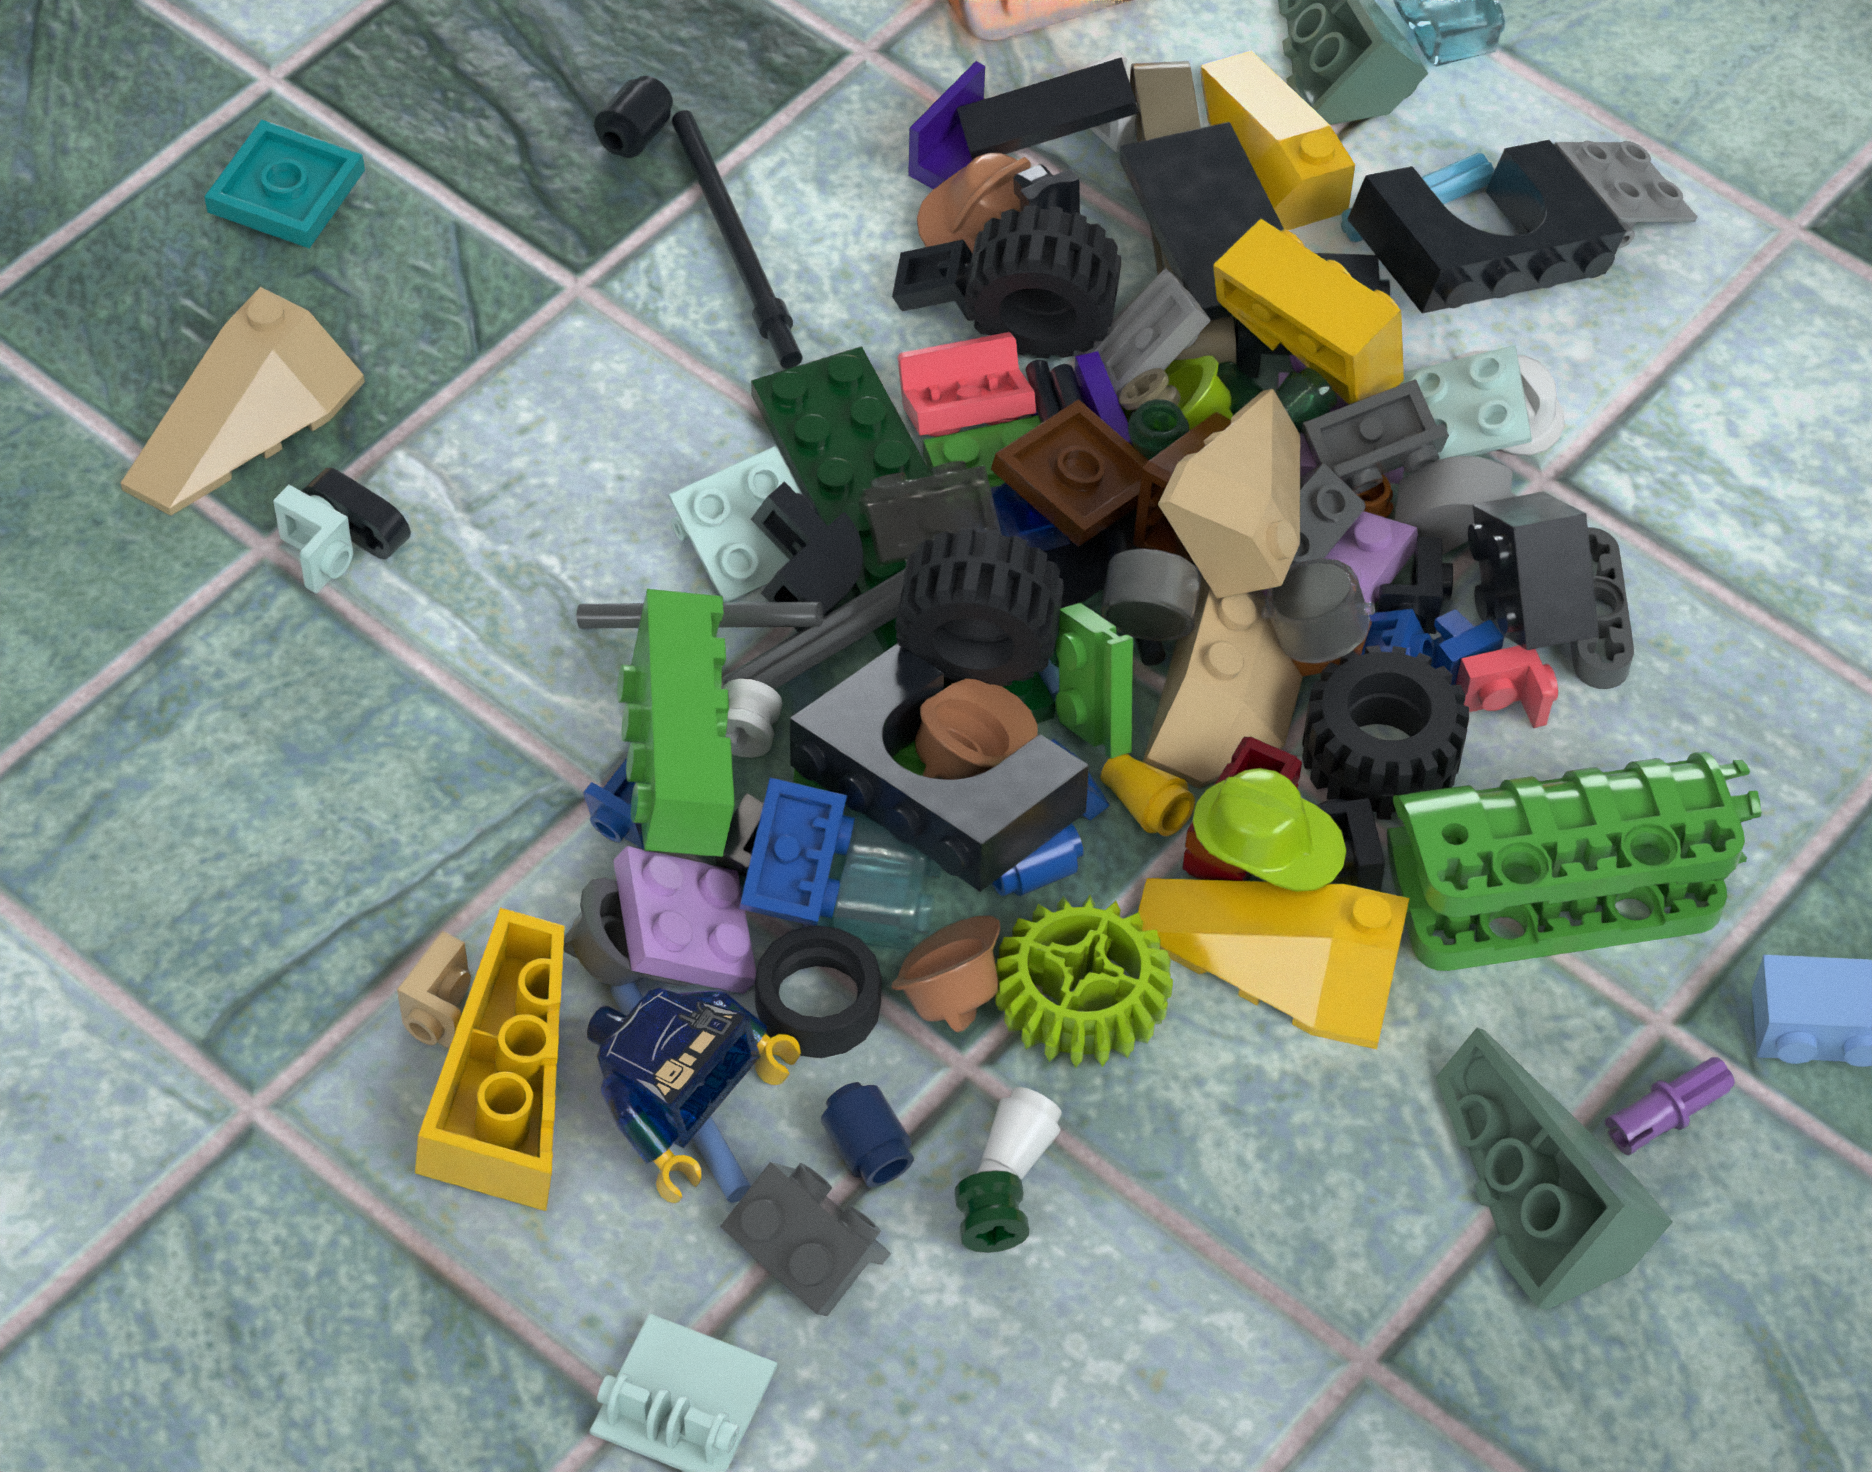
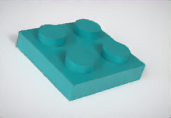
[204,119,365,249]

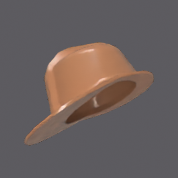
[917,153,1031,253]
[915,679,1038,780]
[891,916,1000,1033]

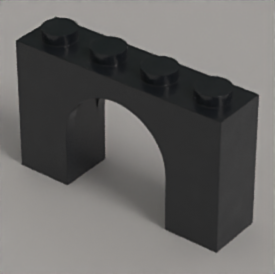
[1347,139,1626,314]
[790,644,1089,892]

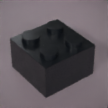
[1468,492,1599,650]

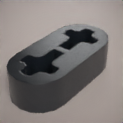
[302,468,411,559]

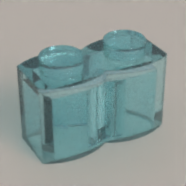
[1393,0,1505,67]
[834,812,942,952]

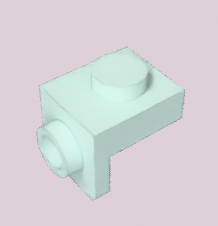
[273,484,353,593]

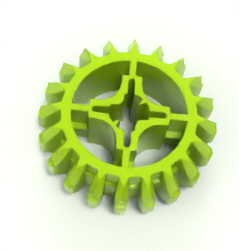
[995,895,1173,1068]

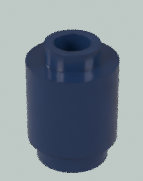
[821,1082,914,1187]

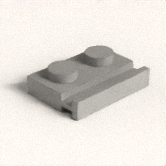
[1085,268,1211,400]

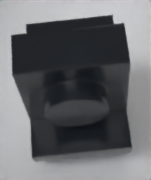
[751,481,863,632]

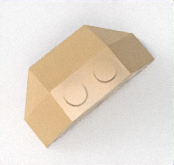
[1143,568,1303,789]

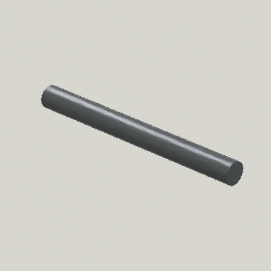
[576,602,823,629]

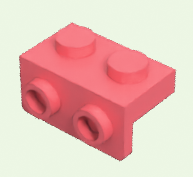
[897,332,1036,437]

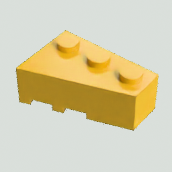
[1213,219,1404,405]

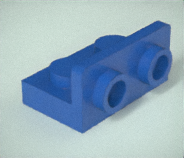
[739,778,855,928]

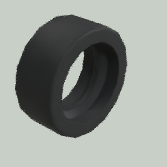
[755,925,882,1058]

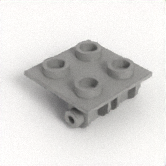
[1554,141,1698,248]

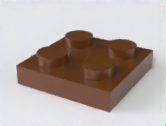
[991,399,1149,547]

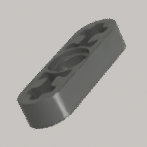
[1570,527,1634,689]

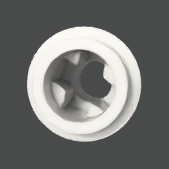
[977,1087,1062,1180]

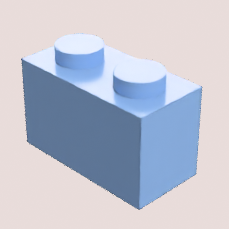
[1751,954,1872,1067]

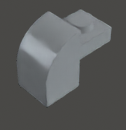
[1395,456,1516,555]

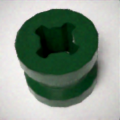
[954,1170,1029,1253]

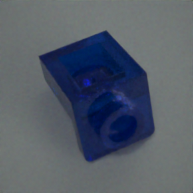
[985,482,1070,551]

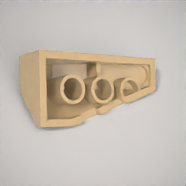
[121,287,365,516]
[1158,389,1300,598]

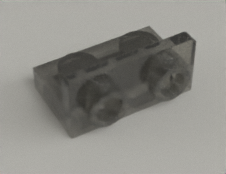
[858,461,1001,566]

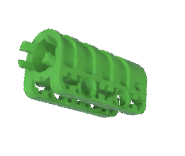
[1387,751,1762,971]

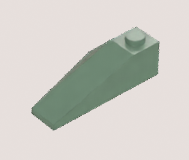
[1278,0,1429,125]
[1436,1027,1673,1310]

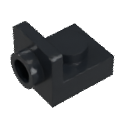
[892,239,973,321]
[1316,798,1385,892]

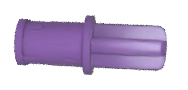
[1605,1057,1735,1156]

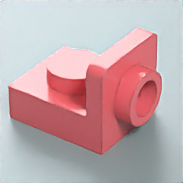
[1455,645,1558,728]

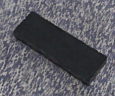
[957,57,1139,160]

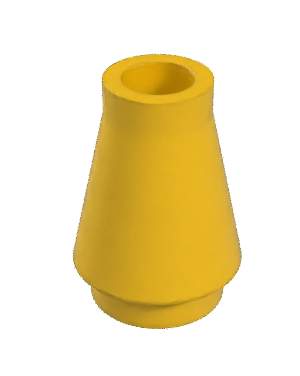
[1100,754,1195,836]

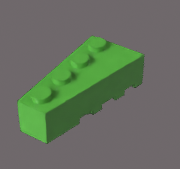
[617,589,735,857]

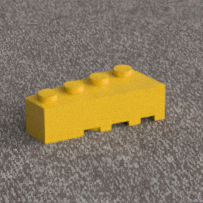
[415,907,565,1211]

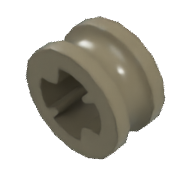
[1119,368,1181,427]

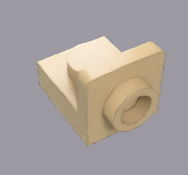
[397,931,471,1049]

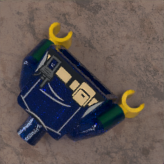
[587,988,801,1203]

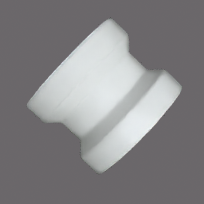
[722,679,783,758]

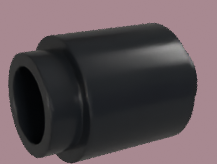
[594,76,673,158]

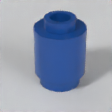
[992,823,1084,897]

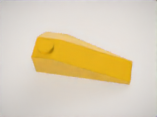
[1200,50,1355,230]
[1137,878,1410,1050]

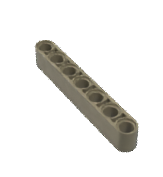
[1130,61,1236,372]

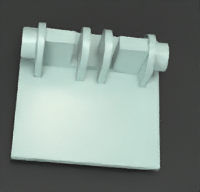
[1400,345,1532,460]
[668,446,801,602]
[589,1313,778,1472]

